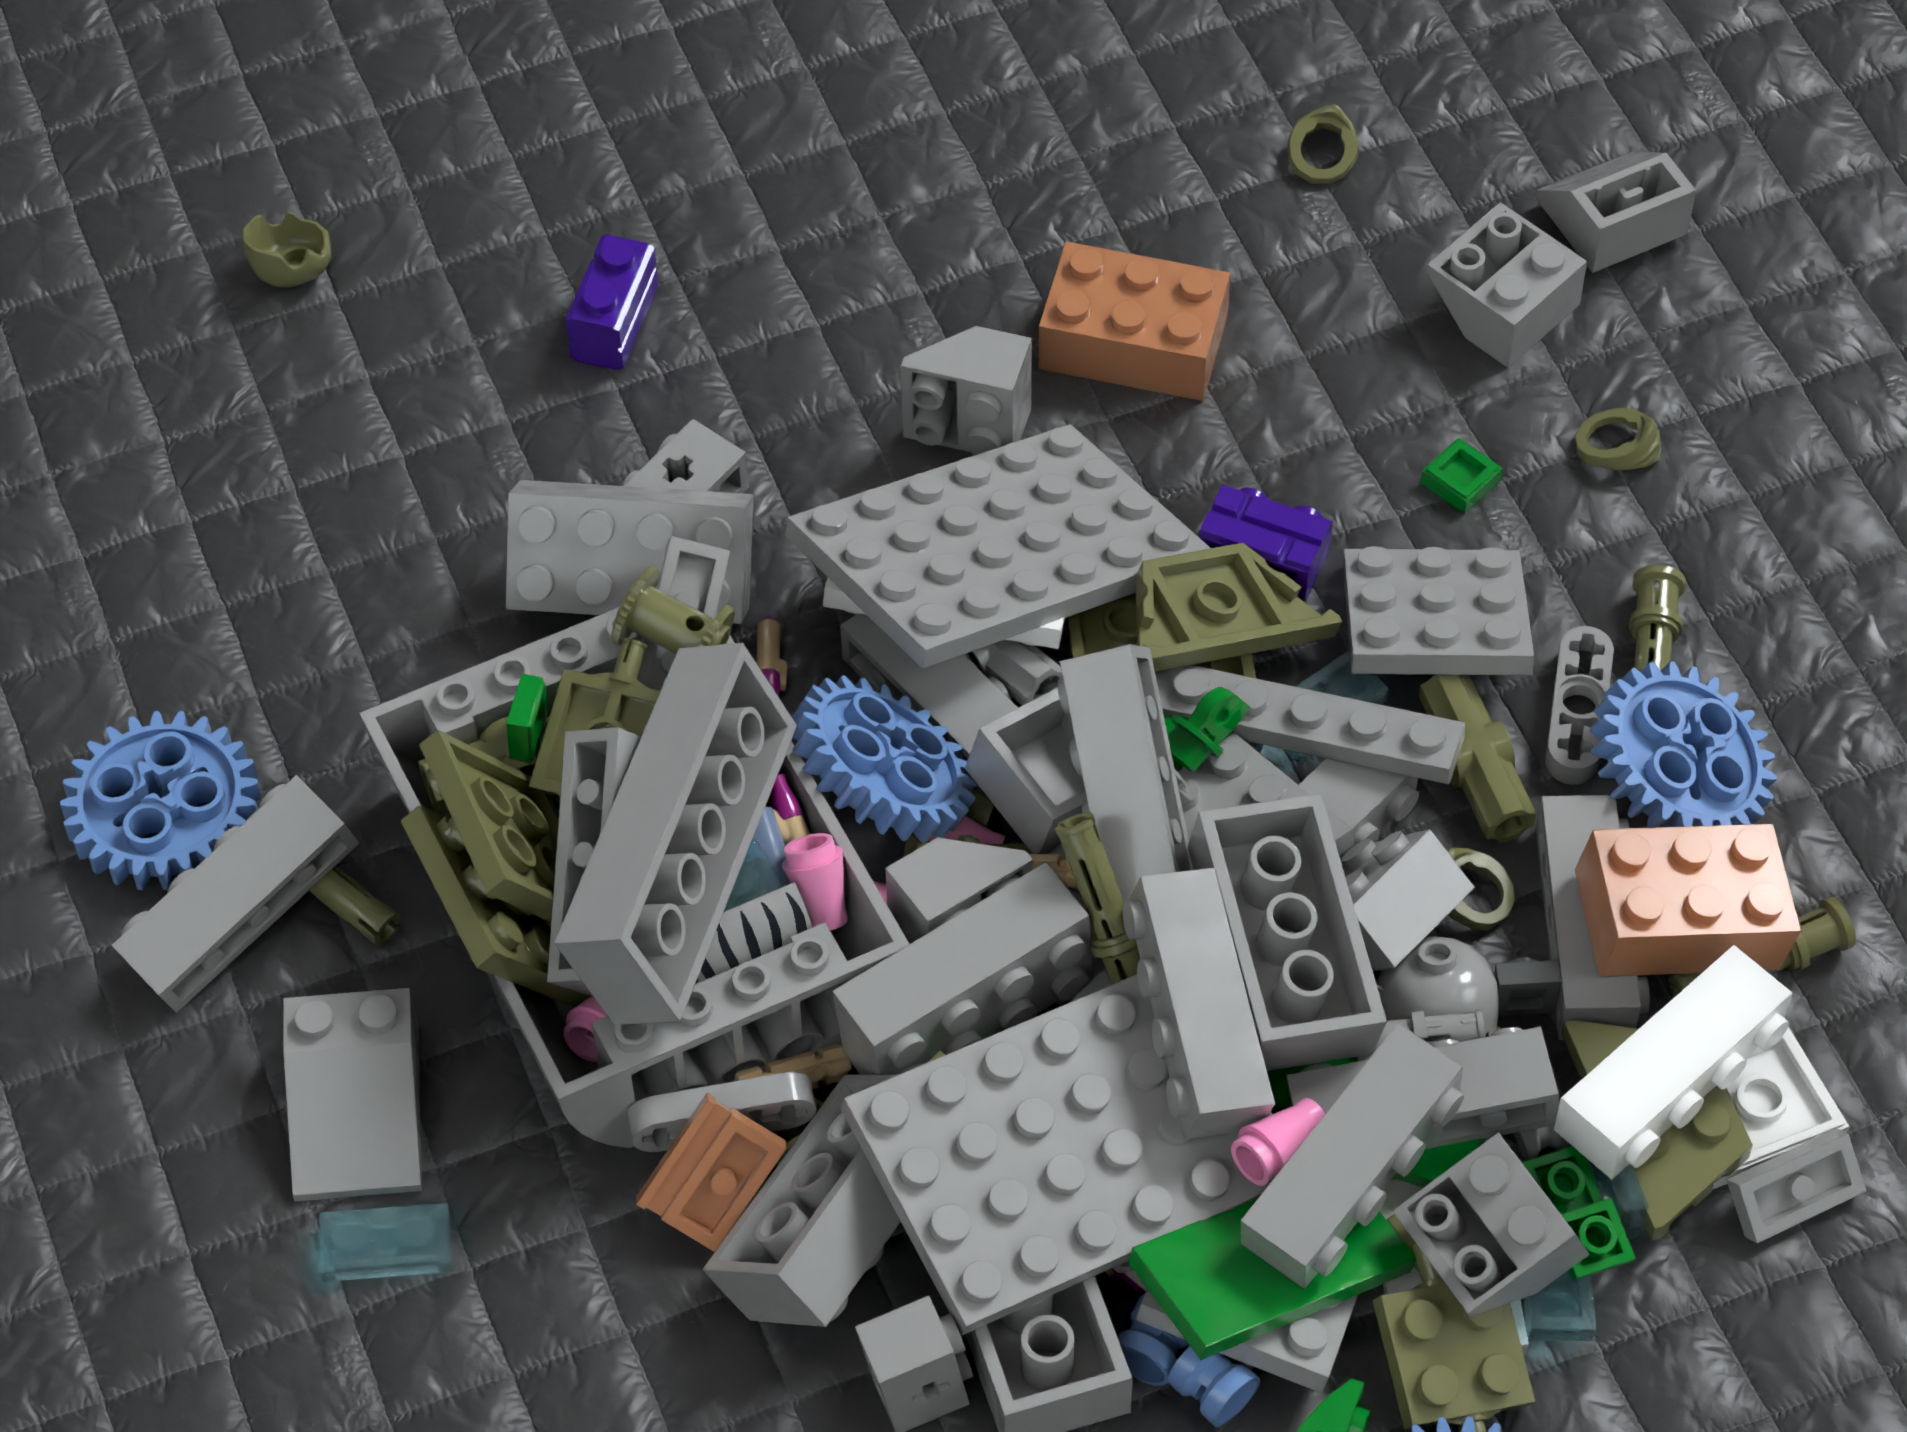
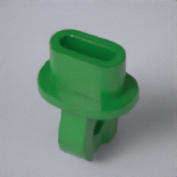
[1168,687,1251,773]

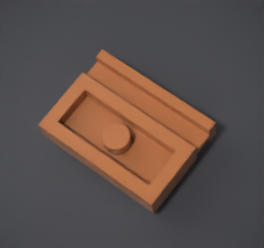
[636,1093,786,1252]

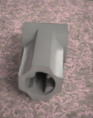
[969,639,1063,706]

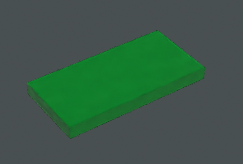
[1127,1199,1416,1360]

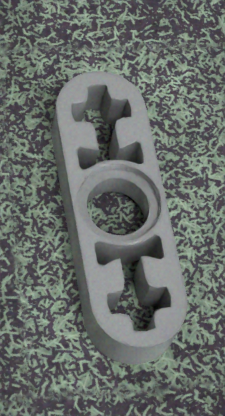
[1545,626,1614,785]
[628,1072,817,1152]

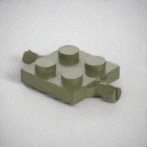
[529,638,661,797]
[1373,1243,1535,1432]

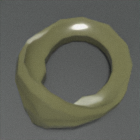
[1288,104,1359,184]
[1575,408,1661,470]
[1446,848,1515,931]

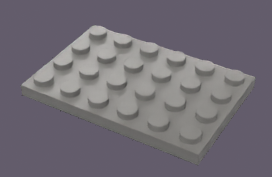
[785,424,1210,669]
[840,975,1273,1335]

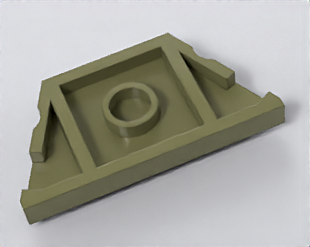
[1136,543,1343,672]
[1562,1019,1753,1241]

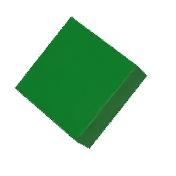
[1420,437,1503,514]
[506,674,548,763]

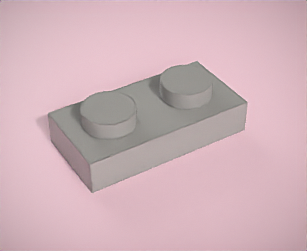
[1727,1128,1866,1243]

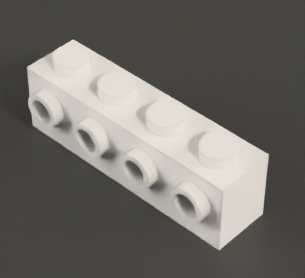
[1554,945,1792,1180]

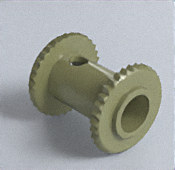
[611,566,735,654]

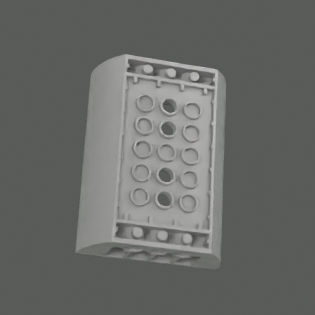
[359,607,909,1148]

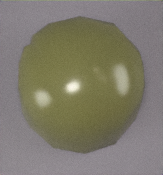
[242,212,332,288]

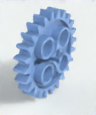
[1590,661,1777,828]
[791,676,977,843]
[60,711,262,890]

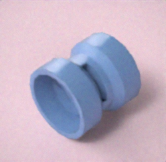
[1117,1294,1189,1386]
[1167,1346,1260,1427]

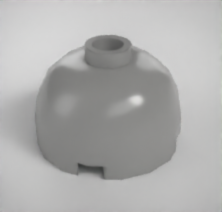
[1377,936,1499,1037]

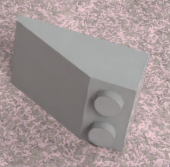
[283,988,422,1202]

